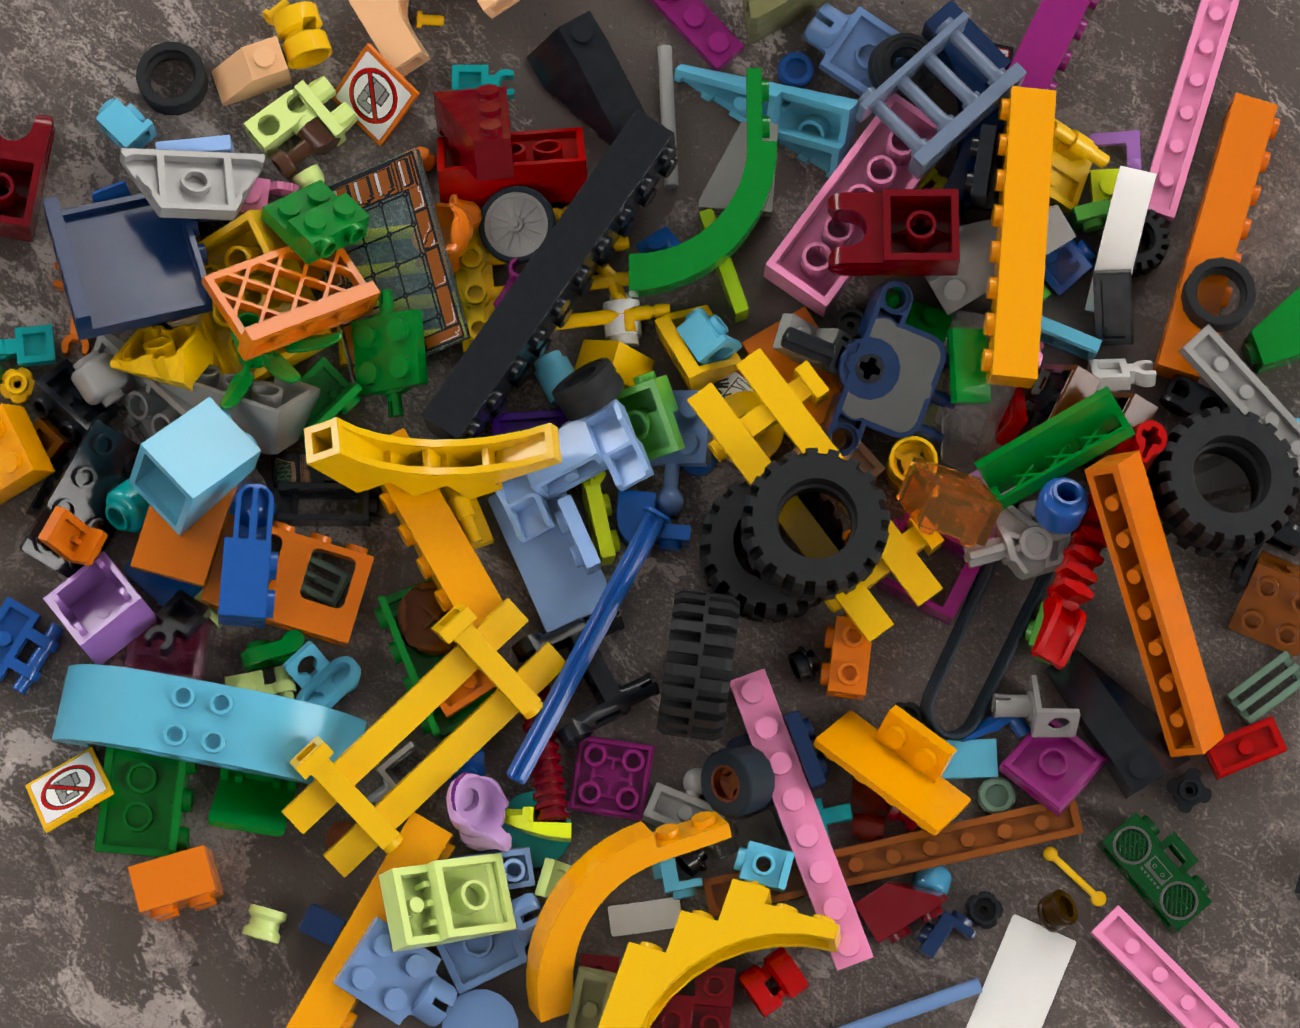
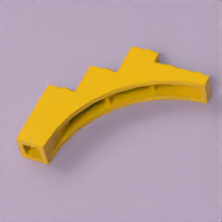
[304,417,562,500]
[598,879,841,1028]

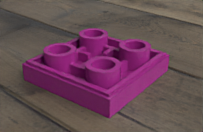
[568,736,655,822]

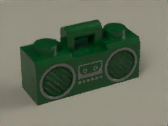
[1097,812,1212,934]

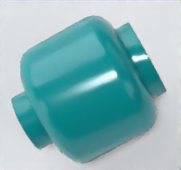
[105,478,150,533]

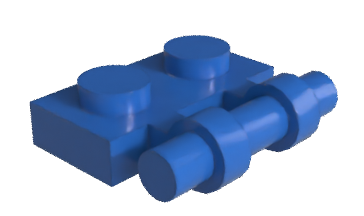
[0,596,65,695]

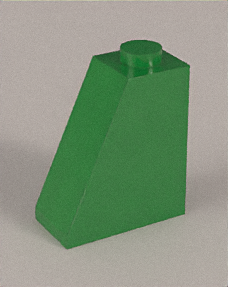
[1242,287,1300,374]

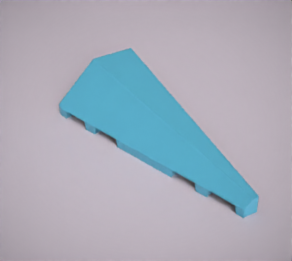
[674,64,859,178]

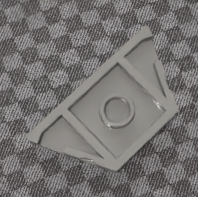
[119,148,265,220]

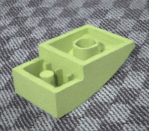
[378,853,517,952]

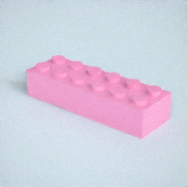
[763,93,939,318]

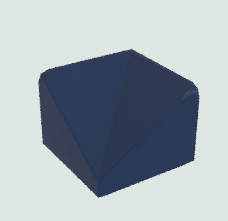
[298,904,347,946]

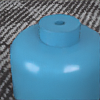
[911,866,952,896]

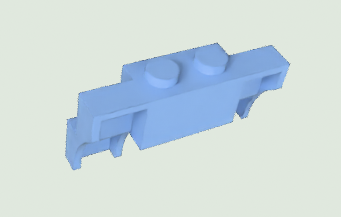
[495,399,654,543]

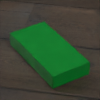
[947,328,991,405]

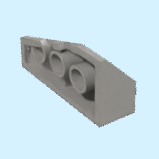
[925,204,1076,315]
[158,365,320,455]

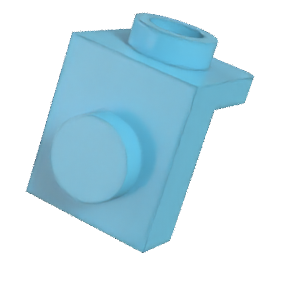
[652,857,703,900]

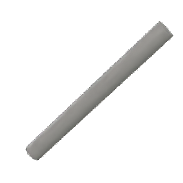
[657,45,679,189]

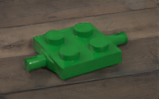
[351,289,428,418]

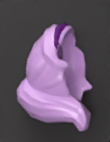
[446,772,512,852]

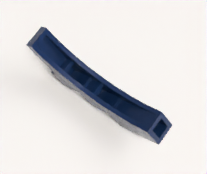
[915,0,1011,235]

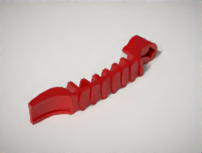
[1030,420,1167,670]

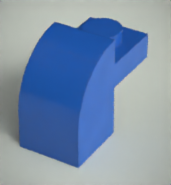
[616,490,691,559]

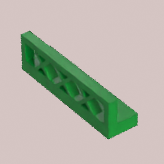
[974,386,1136,511]

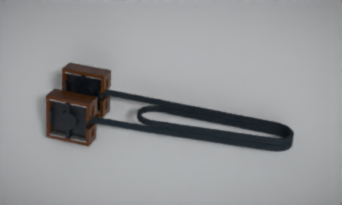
[920,363,1158,740]

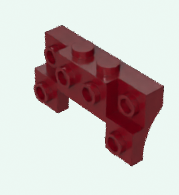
[580,953,736,1028]

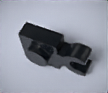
[144,589,211,657]

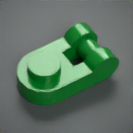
[240,629,308,671]

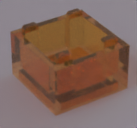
[896,457,1003,548]

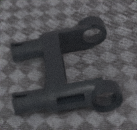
[512,611,660,748]

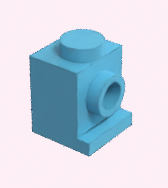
[95,98,158,149]
[676,308,743,365]
[733,841,795,892]

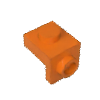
[37,506,108,566]

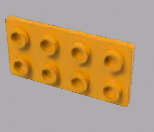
[813,705,971,836]

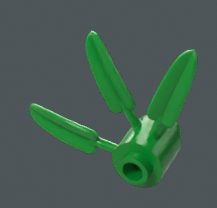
[219,312,342,410]

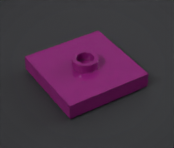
[999,719,1107,817]

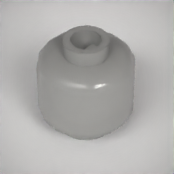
[71,349,128,407]

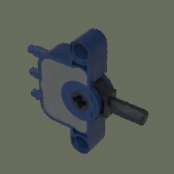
[781,281,957,456]

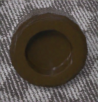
[1037,889,1078,933]

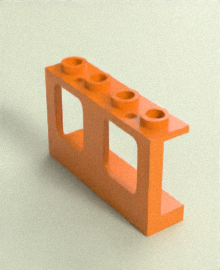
[201,513,374,648]

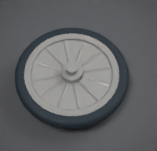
[479,186,556,264]

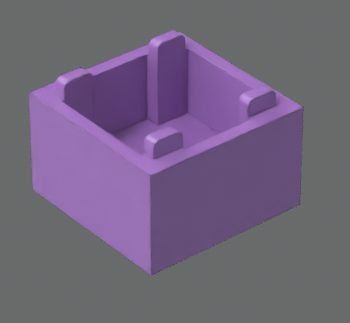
[43,551,157,665]

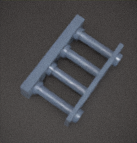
[855,11,1027,180]

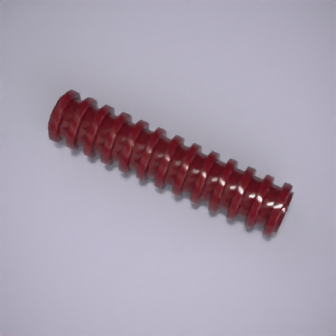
[520,685,570,823]

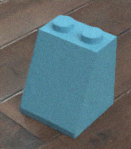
[129,397,261,536]

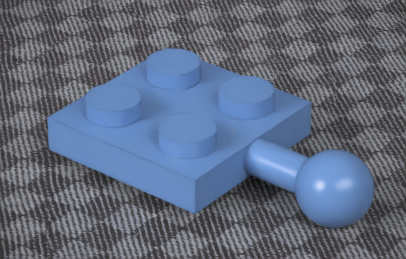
[650,390,713,516]

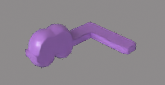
[1089,130,1142,170]

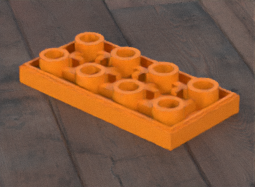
[130,484,238,588]

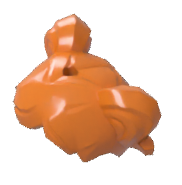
[413,194,482,278]

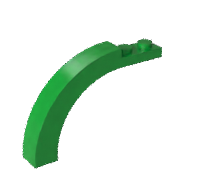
[629,68,777,297]

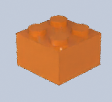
[128,845,225,922]

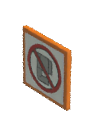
[332,43,420,147]

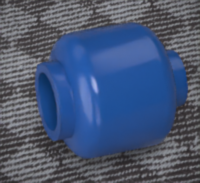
[1034,477,1089,534]

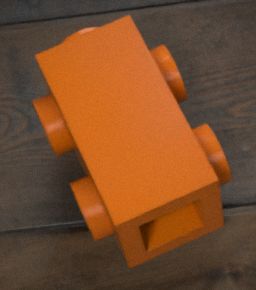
[820,612,872,701]

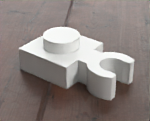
[1088,358,1156,392]

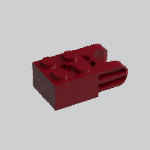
[0,115,55,242]
[827,189,960,276]

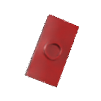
[1205,716,1288,781]

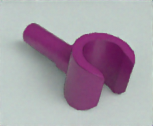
[493,257,520,307]

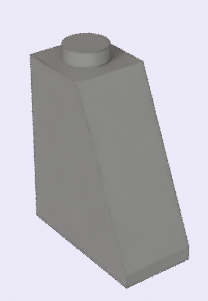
[698,118,778,217]

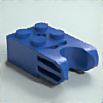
[218,484,278,628]

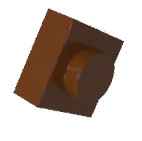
[33,417,71,466]

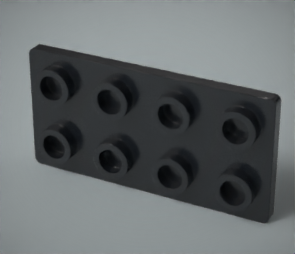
[20,420,140,578]

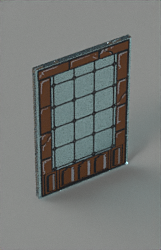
[322,148,471,383]

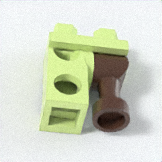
[243,76,357,180]

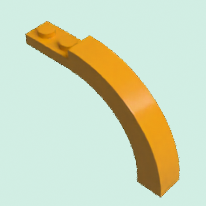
[526,811,732,1023]

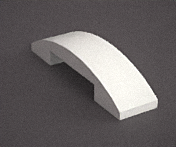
[1085,166,1157,312]

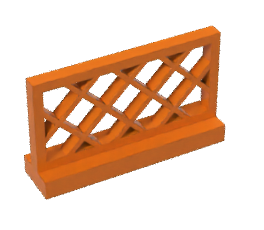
[201,246,381,361]

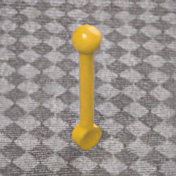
[1043,846,1107,907]

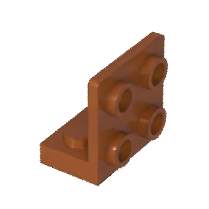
[1228,550,1300,656]

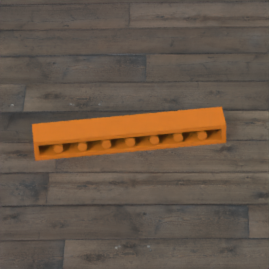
[1152,92,1280,382]
[1084,450,1224,757]

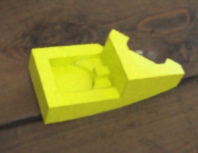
[504,807,572,842]

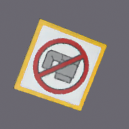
[25,747,115,833]

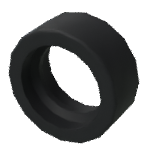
[136,41,208,116]
[1181,257,1257,333]

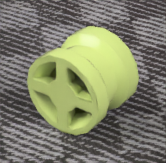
[242,904,288,944]

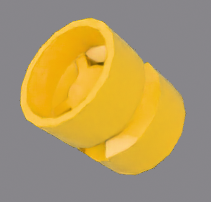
[271,1,333,69]
[885,436,938,495]

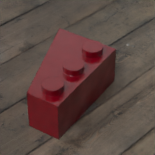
[433,84,515,181]

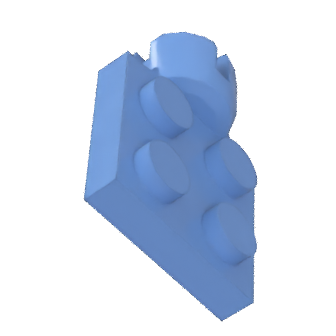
[803,3,908,96]
[436,893,543,995]
[332,916,457,1026]

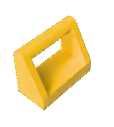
[654,305,742,390]

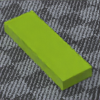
[699,208,749,323]

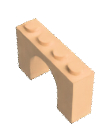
[348,0,520,77]

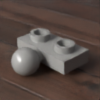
[642,767,726,849]

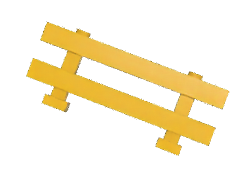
[687,348,944,643]
[281,598,566,878]

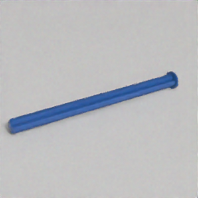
[507,506,671,784]

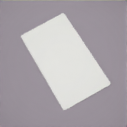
[966,914,1076,1028]

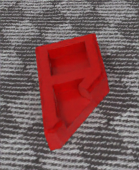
[994,386,1028,446]

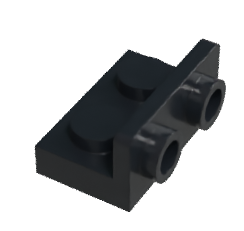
[29,358,120,447]

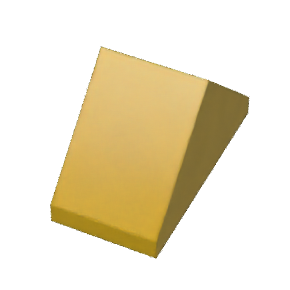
[574,339,655,389]

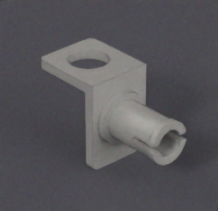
[992,675,1080,737]
[366,741,421,806]

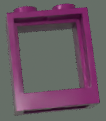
[874,511,982,625]

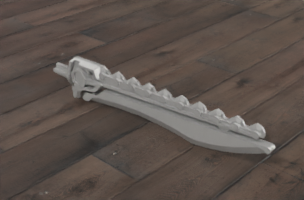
[963,454,1298,580]

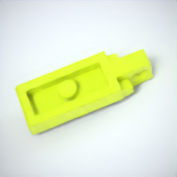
[581,471,620,566]

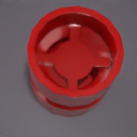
[736,947,810,1018]

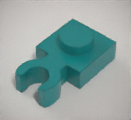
[452,65,514,100]

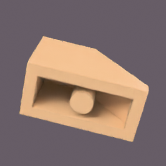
[211,36,292,107]

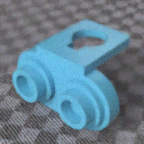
[283,641,361,708]

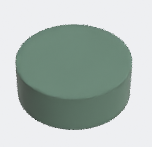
[976,777,1016,815]

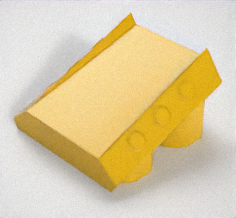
[110,324,214,392]

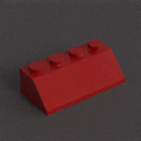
[437,127,587,208]

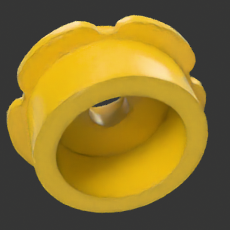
[0,367,35,403]

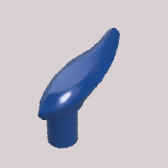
[960,716,1031,742]

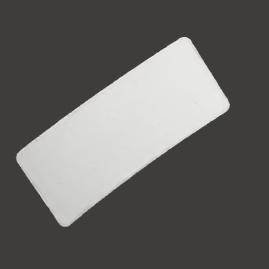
[608,897,681,937]

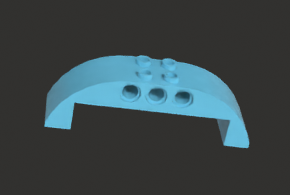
[52,664,367,784]

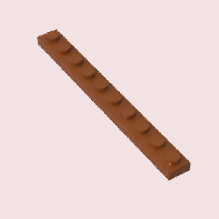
[702,799,1084,918]

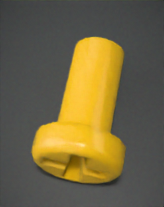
[262,0,290,26]
[416,10,444,28]

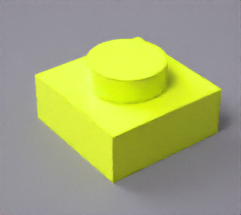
[1088,168,1120,203]

